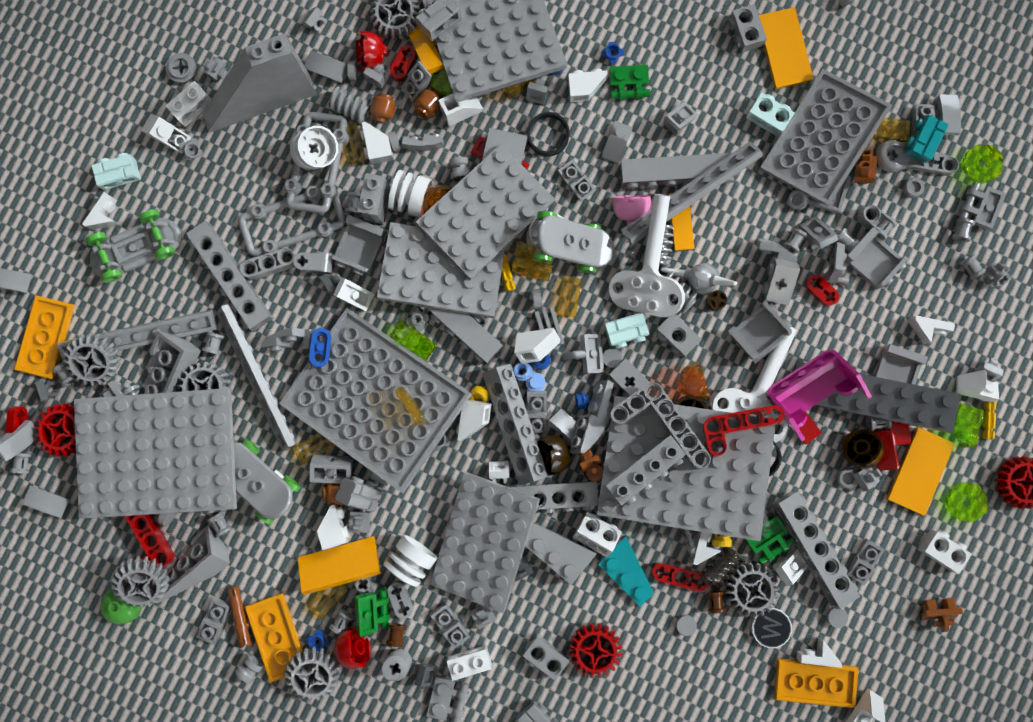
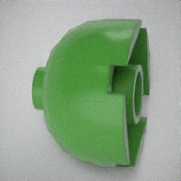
[100,588,142,625]

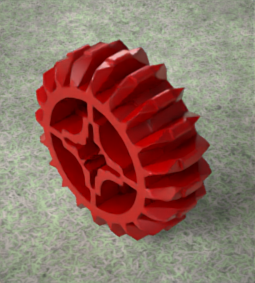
[34,404,76,457]
[994,456,1033,510]
[569,623,623,678]

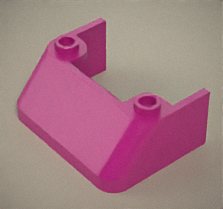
[767,350,872,441]

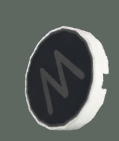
[751,607,792,648]

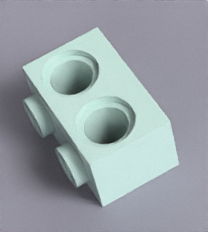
[746,93,795,137]

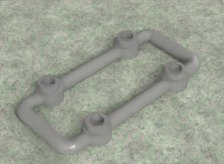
[284,112,349,213]
[238,185,346,257]

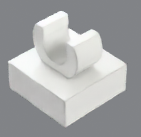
[489,461,509,483]

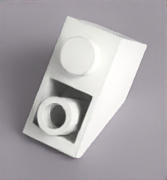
[568,69,607,102]
[439,94,484,126]
[141,114,191,154]
[360,122,394,164]
[514,328,560,364]
[456,399,492,441]
[317,505,350,550]

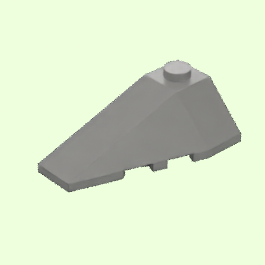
[144,331,201,394]
[155,525,230,603]

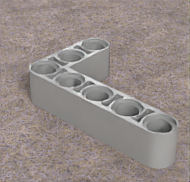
[610,382,711,469]

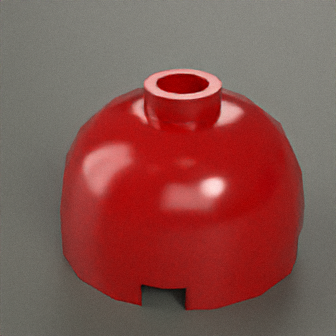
[355,31,387,71]
[333,627,371,670]

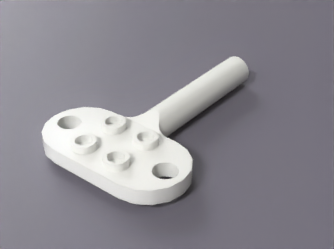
[609,194,685,317]
[711,327,797,443]

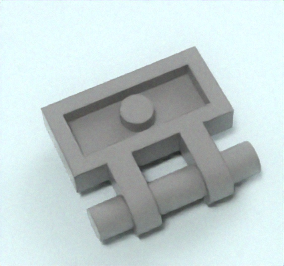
[959,182,1006,230]
[426,675,469,722]

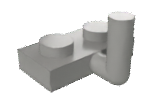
[825,242,849,286]
[562,334,604,374]

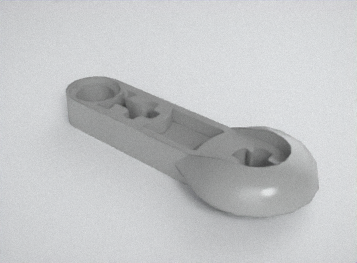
[875,140,959,175]

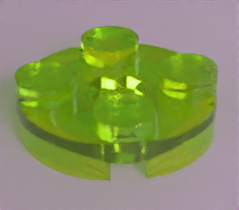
[960,144,1003,184]
[945,482,988,522]

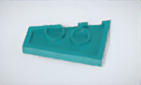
[597,536,654,607]

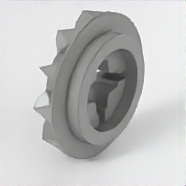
[166,53,197,84]

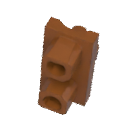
[854,149,877,184]
[579,449,603,482]
[920,598,963,632]

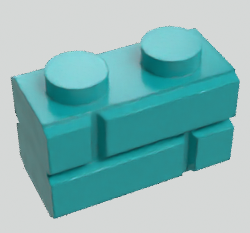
[905,115,949,163]

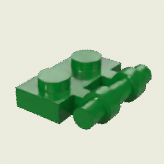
[609,64,650,101]
[745,515,795,565]
[354,588,390,637]

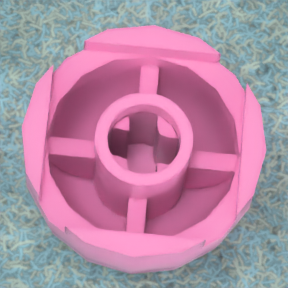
[612,195,651,224]

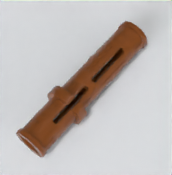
[226,586,252,648]

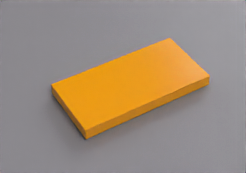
[759,7,814,90]
[14,295,75,379]
[886,427,955,516]
[298,536,381,595]
[245,593,304,683]
[774,658,858,708]

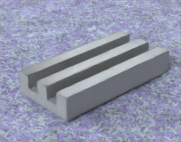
[535,307,565,347]

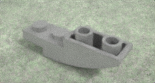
[570,380,614,454]

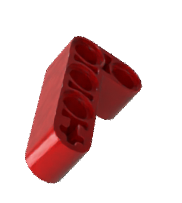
[703,405,784,457]
[124,514,175,569]

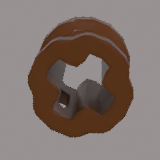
[706,590,726,613]
[386,623,407,647]

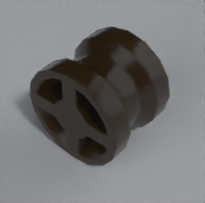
[705,290,727,311]

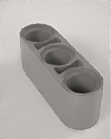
[240,248,297,280]

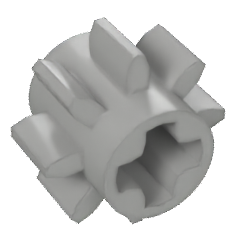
[202,57,228,81]
[984,262,1010,287]
[351,576,377,594]

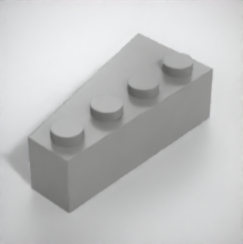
[525,521,597,585]

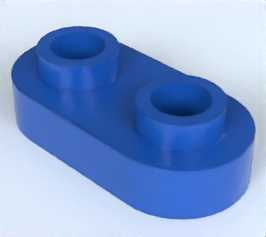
[308,328,331,368]

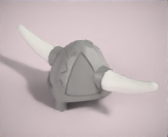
[660,263,737,296]

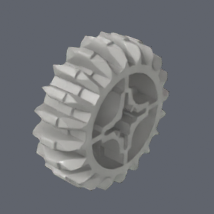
[369,0,421,40]
[63,333,120,386]
[177,362,232,392]
[111,555,169,608]
[725,562,780,618]
[284,646,340,701]

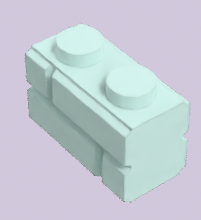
[92,153,141,190]
[604,313,649,349]

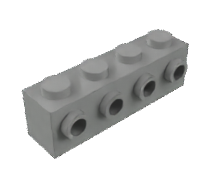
[606,435,686,507]

